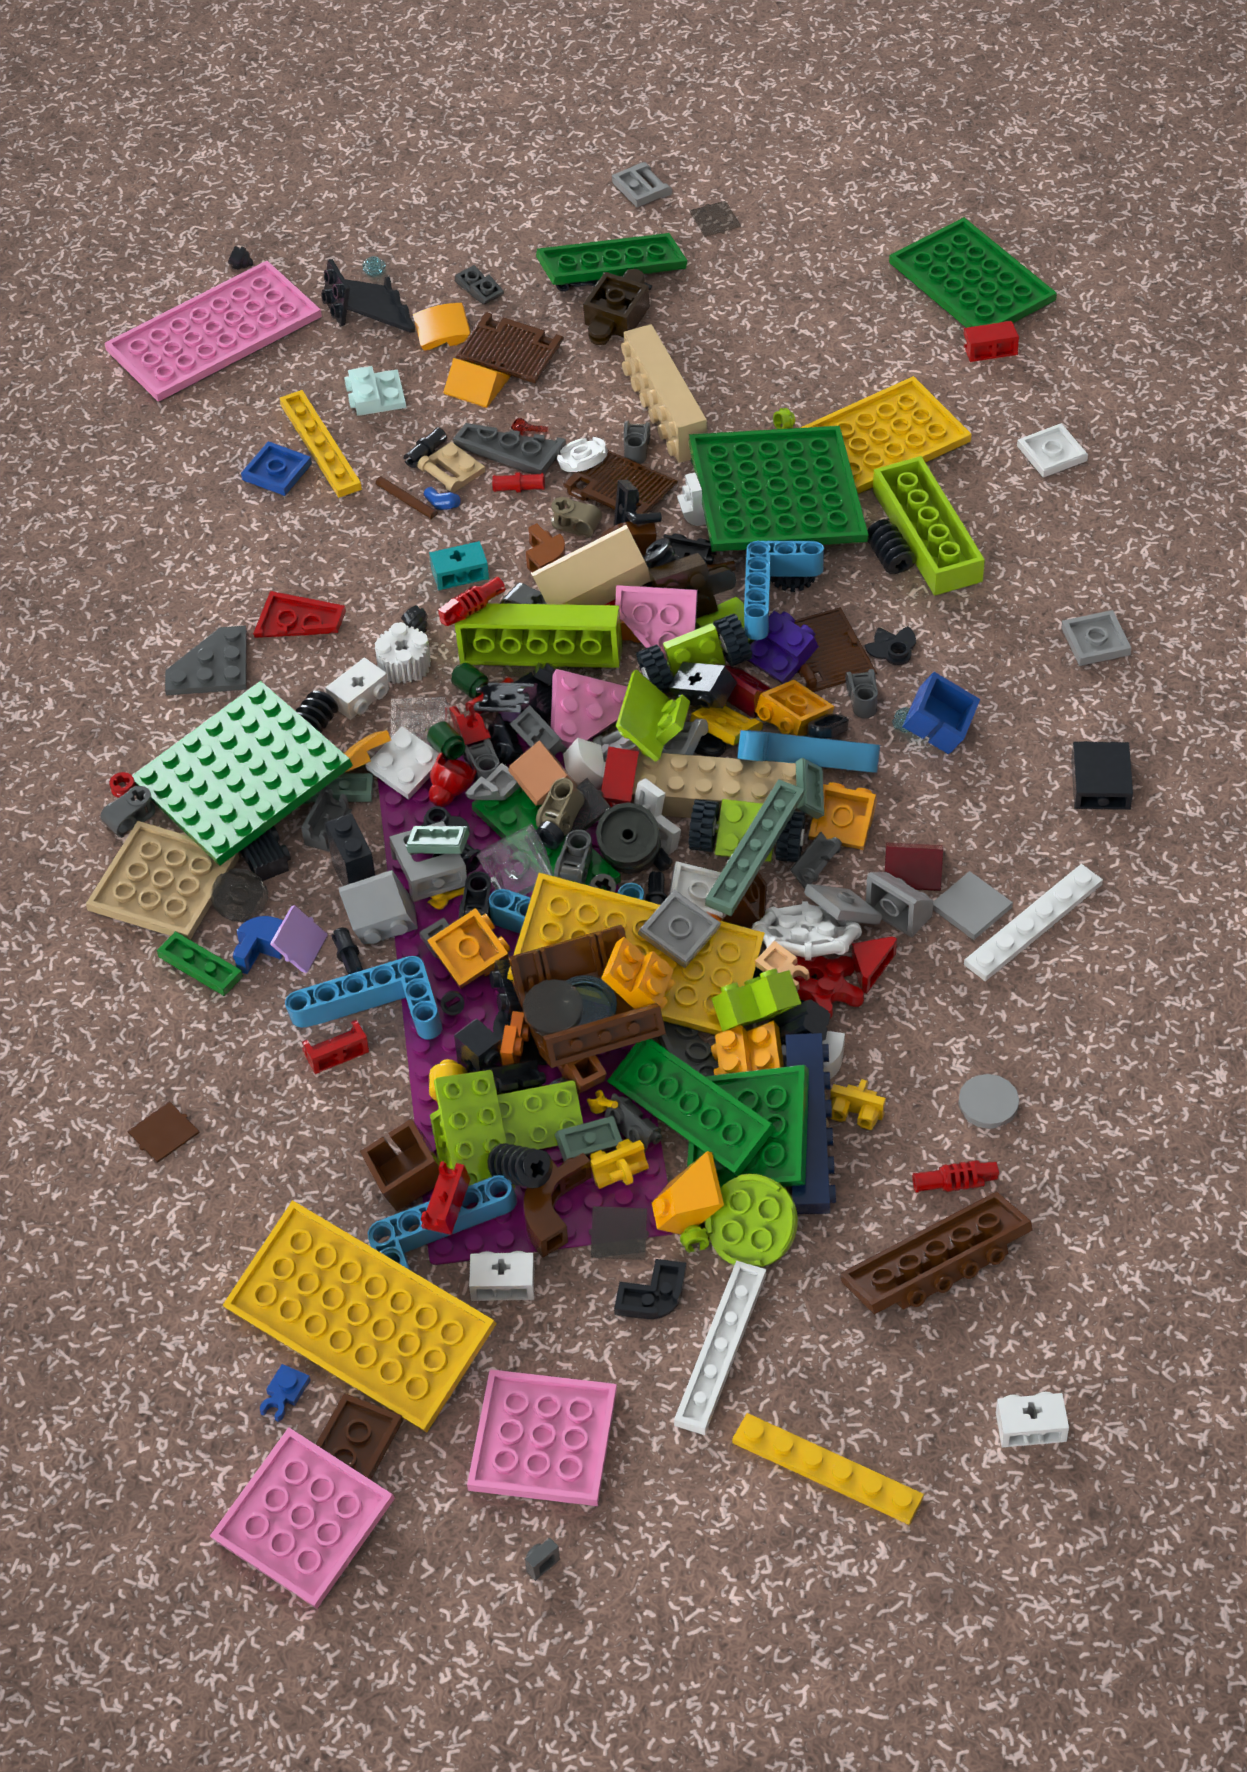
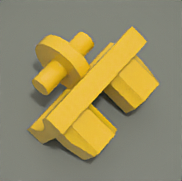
[830,1079,886,1130]
[590,1139,649,1189]

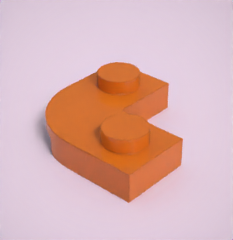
[500,1011,531,1065]

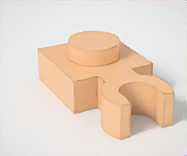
[755,941,810,991]

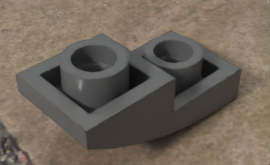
[454,265,504,304]

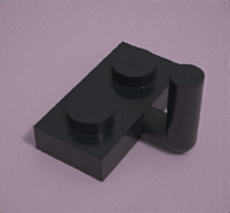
[614,479,662,526]

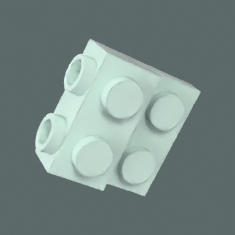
[344,366,406,416]

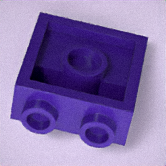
[747,610,819,684]

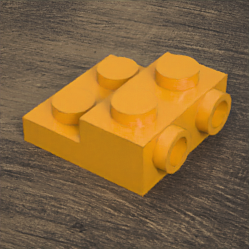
[755,679,835,736]
[808,782,877,850]
[427,908,511,989]
[601,937,675,1009]
[711,1021,784,1075]

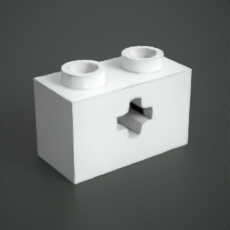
[325,658,389,720]
[469,1251,535,1301]
[996,1392,1069,1448]

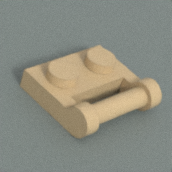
[417,442,485,493]

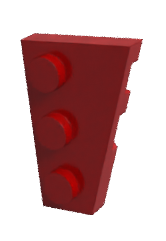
[253,591,346,638]

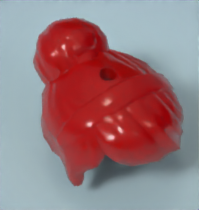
[429,753,476,807]

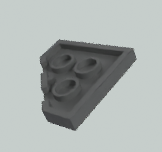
[165,625,247,695]

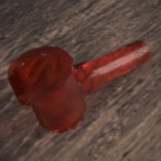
[511,418,548,436]

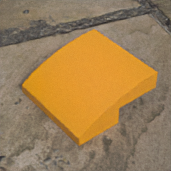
[413,303,471,351]
[344,730,391,772]

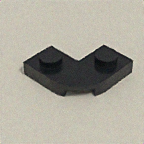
[614,1259,687,1319]

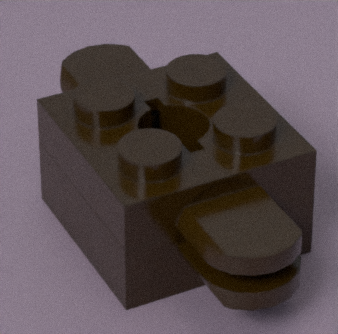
[583,269,650,345]
[648,553,736,619]

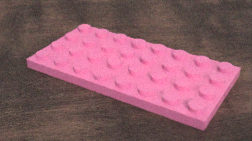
[105,261,322,402]

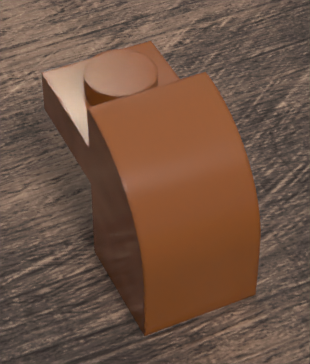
[526,523,566,572]
[557,1055,607,1095]

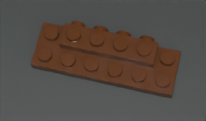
[840,1191,1033,1315]

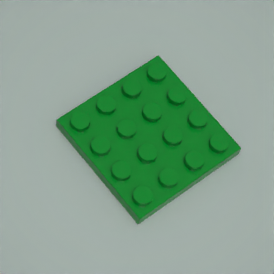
[687,1065,809,1188]

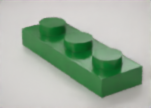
[157,931,243,996]

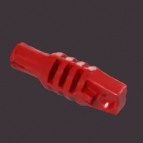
[438,576,506,626]
[912,1160,999,1193]

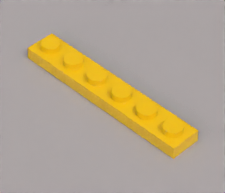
[279,390,362,498]
[732,1413,924,1525]

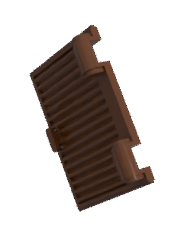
[455,312,564,384]
[563,450,678,514]
[794,607,877,692]

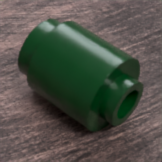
[451,662,489,699]
[427,721,466,760]

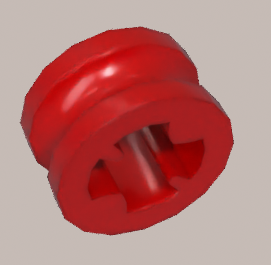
[109,772,135,798]

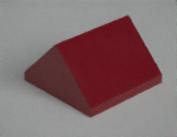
[715,664,772,718]
[884,842,943,891]

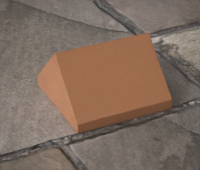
[508,740,584,805]

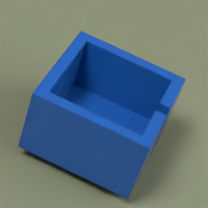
[902,672,980,754]

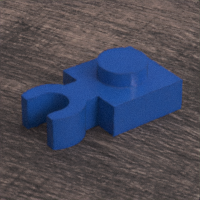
[260,1364,311,1422]

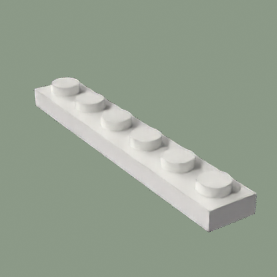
[964,864,1103,981]
[674,1261,766,1435]

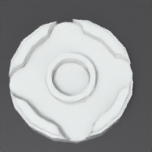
[557,437,608,472]

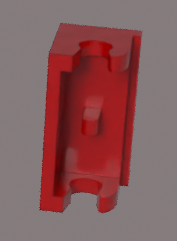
[963,321,1019,362]
[449,704,491,745]
[600,747,639,809]
[302,1020,369,1074]
[421,1161,471,1235]

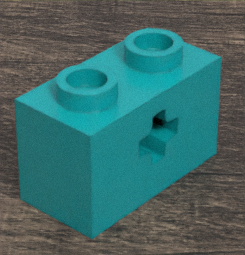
[429,541,489,591]

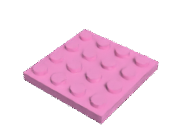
[467,1369,617,1506]
[210,1427,395,1609]

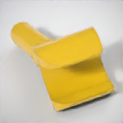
[428,887,465,910]
[587,1090,618,1114]

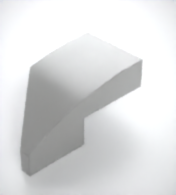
[466,763,520,800]

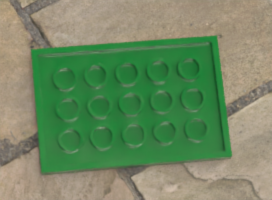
[889,217,1057,328]

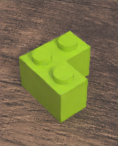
[711,968,801,1032]

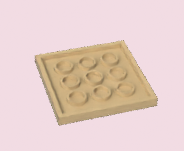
[86,821,240,940]

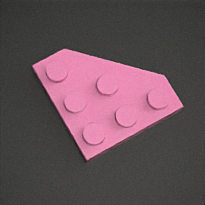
[615,585,698,660]
[551,669,627,748]

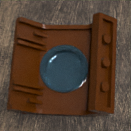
[509,925,666,1068]

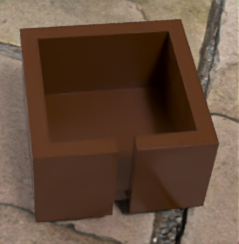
[360,1118,440,1211]

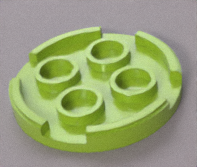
[705,1174,798,1268]

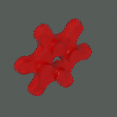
[794,956,864,1019]

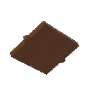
[127,1101,200,1163]

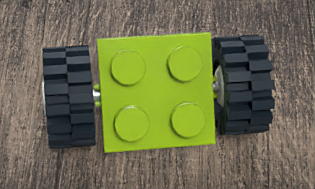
[636,614,752,694]
[689,799,806,863]

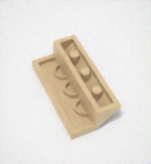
[531,525,651,605]

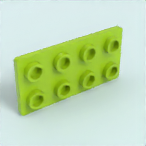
[616,670,690,762]
[430,1070,515,1192]
[497,1080,583,1150]

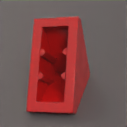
[851,936,897,994]

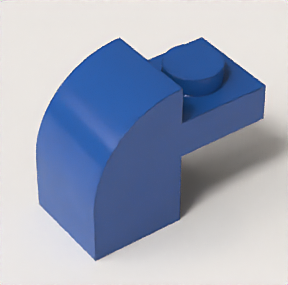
[233,916,283,975]

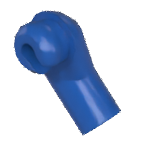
[423,487,461,510]

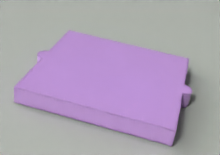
[270,905,328,973]

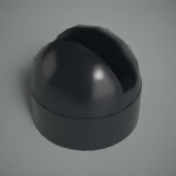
[441,991,465,1015]

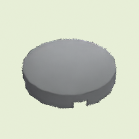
[958,1074,1019,1129]

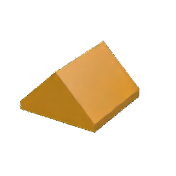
[443,358,510,408]

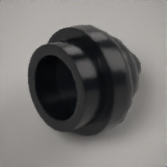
[228,246,253,270]
[401,605,428,633]

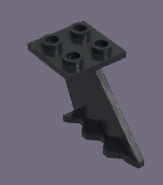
[321,259,415,333]

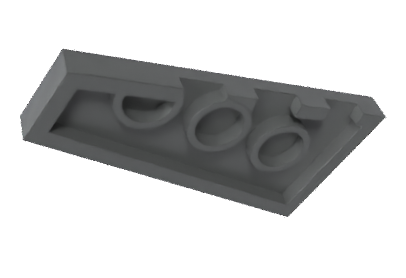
[453,423,566,474]
[658,1021,719,1076]

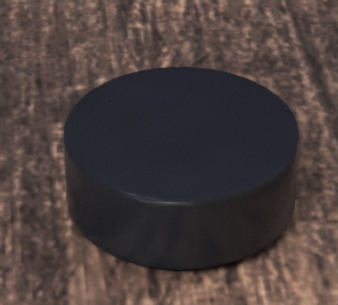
[536,821,565,849]

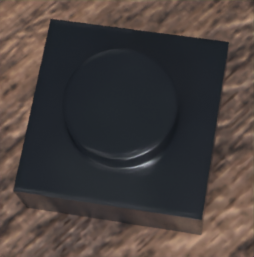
[533,662,560,686]

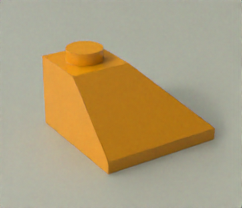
[652,1151,724,1235]

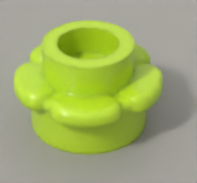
[773,408,795,429]
[680,1225,710,1253]

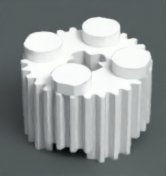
[375,622,431,684]

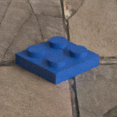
[241,441,312,496]

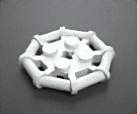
[752,901,862,960]

